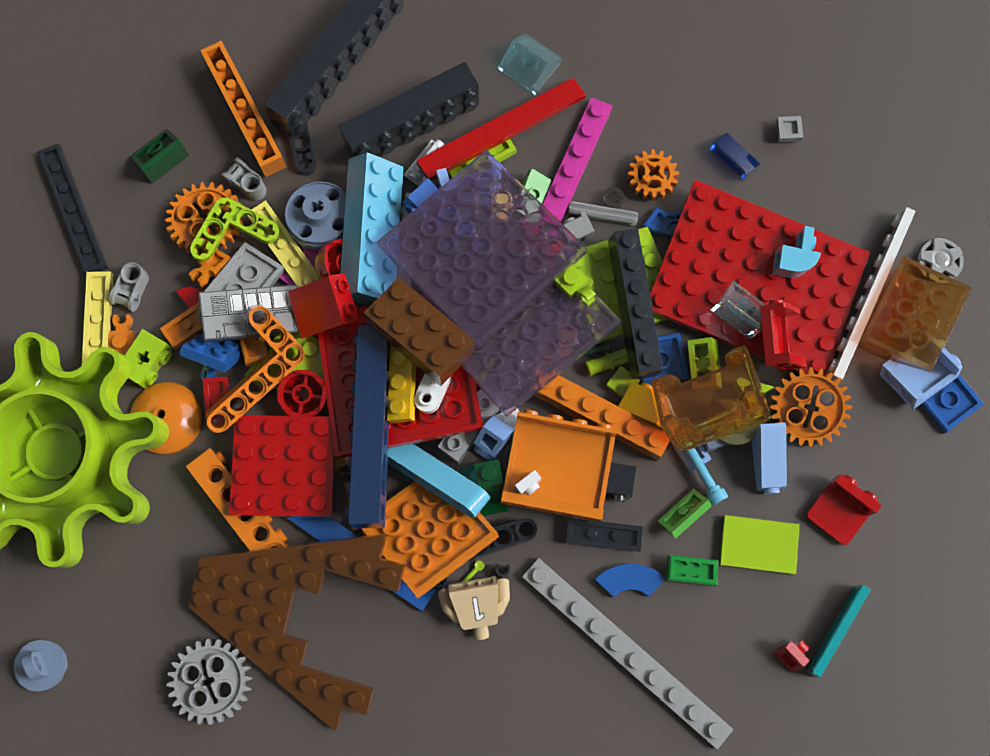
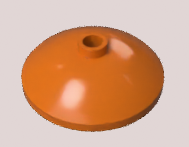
[129,382,203,455]

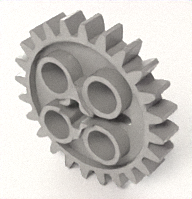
[167,639,253,725]

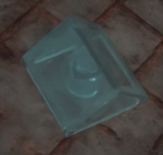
[499,33,563,94]
[711,281,765,339]

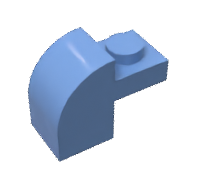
[473,415,515,461]

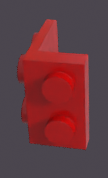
[806,474,882,545]

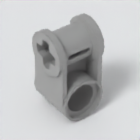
[220,157,267,201]
[109,262,149,312]

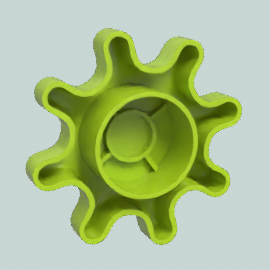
[0,332,169,568]

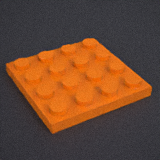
[360,481,499,599]

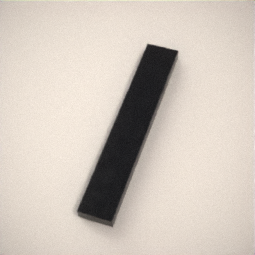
[37,143,109,276]

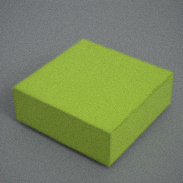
[606,366,640,399]

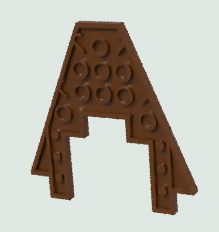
[188,534,406,730]

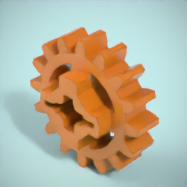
[627,149,679,201]

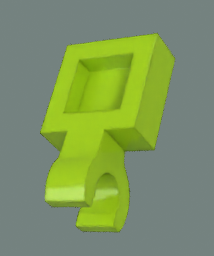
[553,263,596,306]

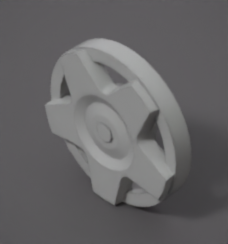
[918,238,964,282]

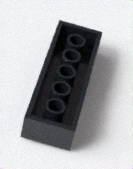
[339,62,479,158]

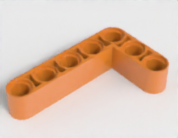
[205,304,305,433]

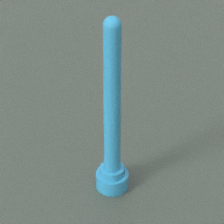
[661,398,729,506]

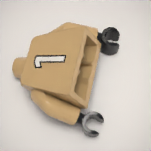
[435,564,510,640]

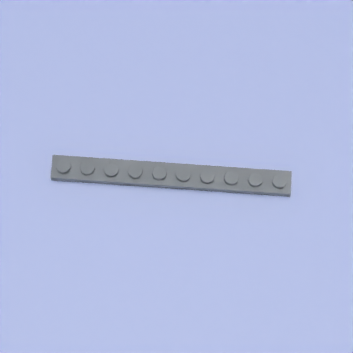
[522,558,734,749]

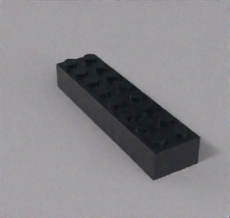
[264,0,404,139]

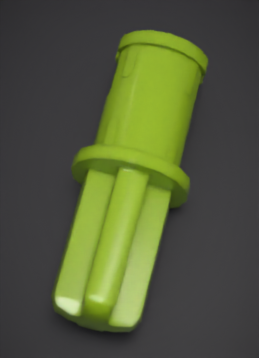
[585,348,628,376]

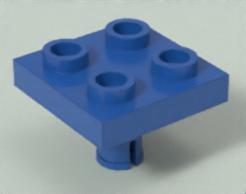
[179,331,243,379]

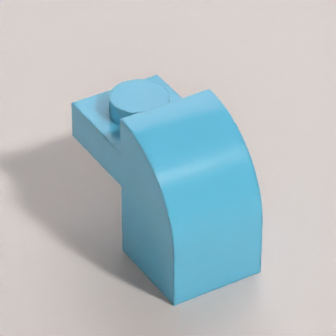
[772,226,821,278]

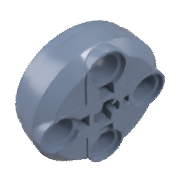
[285,182,346,251]

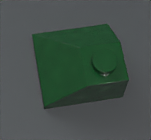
[456,459,508,517]

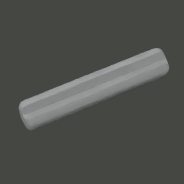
[568,201,638,226]

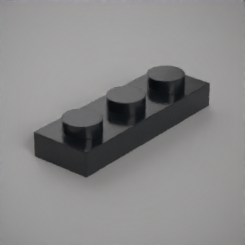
[565,518,643,552]

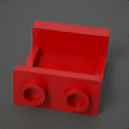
[288,273,359,338]
[760,299,806,371]

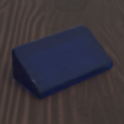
[711,133,761,180]

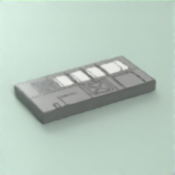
[198,285,300,342]

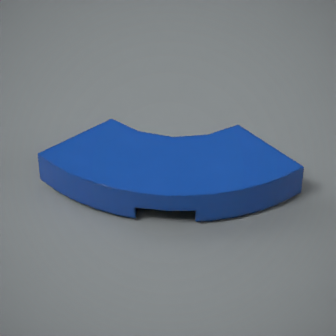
[642,208,682,237]
[595,564,666,597]

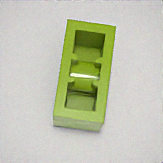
[125,329,173,389]
[688,337,723,392]

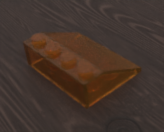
[857,256,972,373]

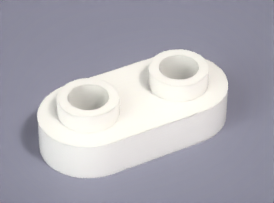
[414,374,451,414]

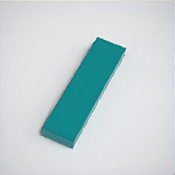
[806,585,871,678]

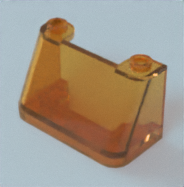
[651,345,770,450]

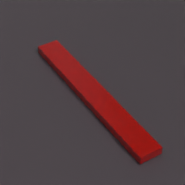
[416,78,586,181]

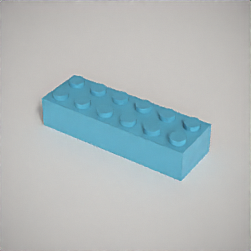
[340,153,403,306]

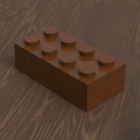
[364,277,475,386]

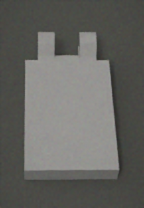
[196,242,285,320]

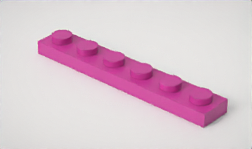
[538,97,613,230]

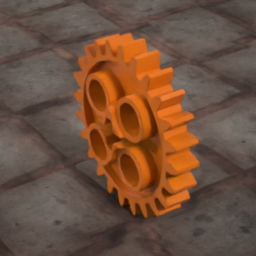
[165,182,244,255]
[770,367,852,447]

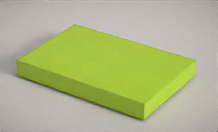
[719,515,800,575]

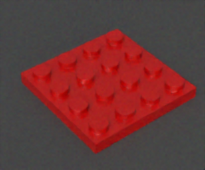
[229,415,335,517]

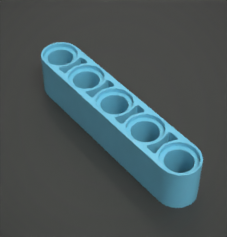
[387,444,490,518]

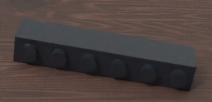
[608,229,663,380]

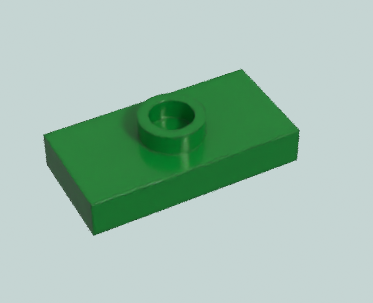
[666,555,718,587]

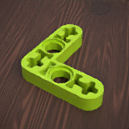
[190,197,279,262]

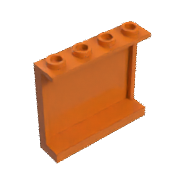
[501,410,617,523]

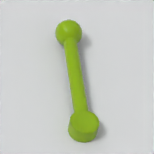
[461,561,484,582]

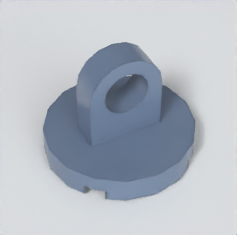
[14,640,68,692]

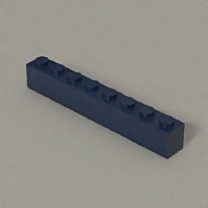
[345,325,390,528]

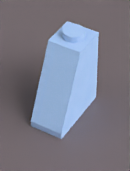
[751,423,787,495]

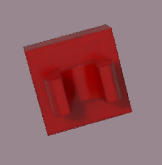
[774,640,810,673]

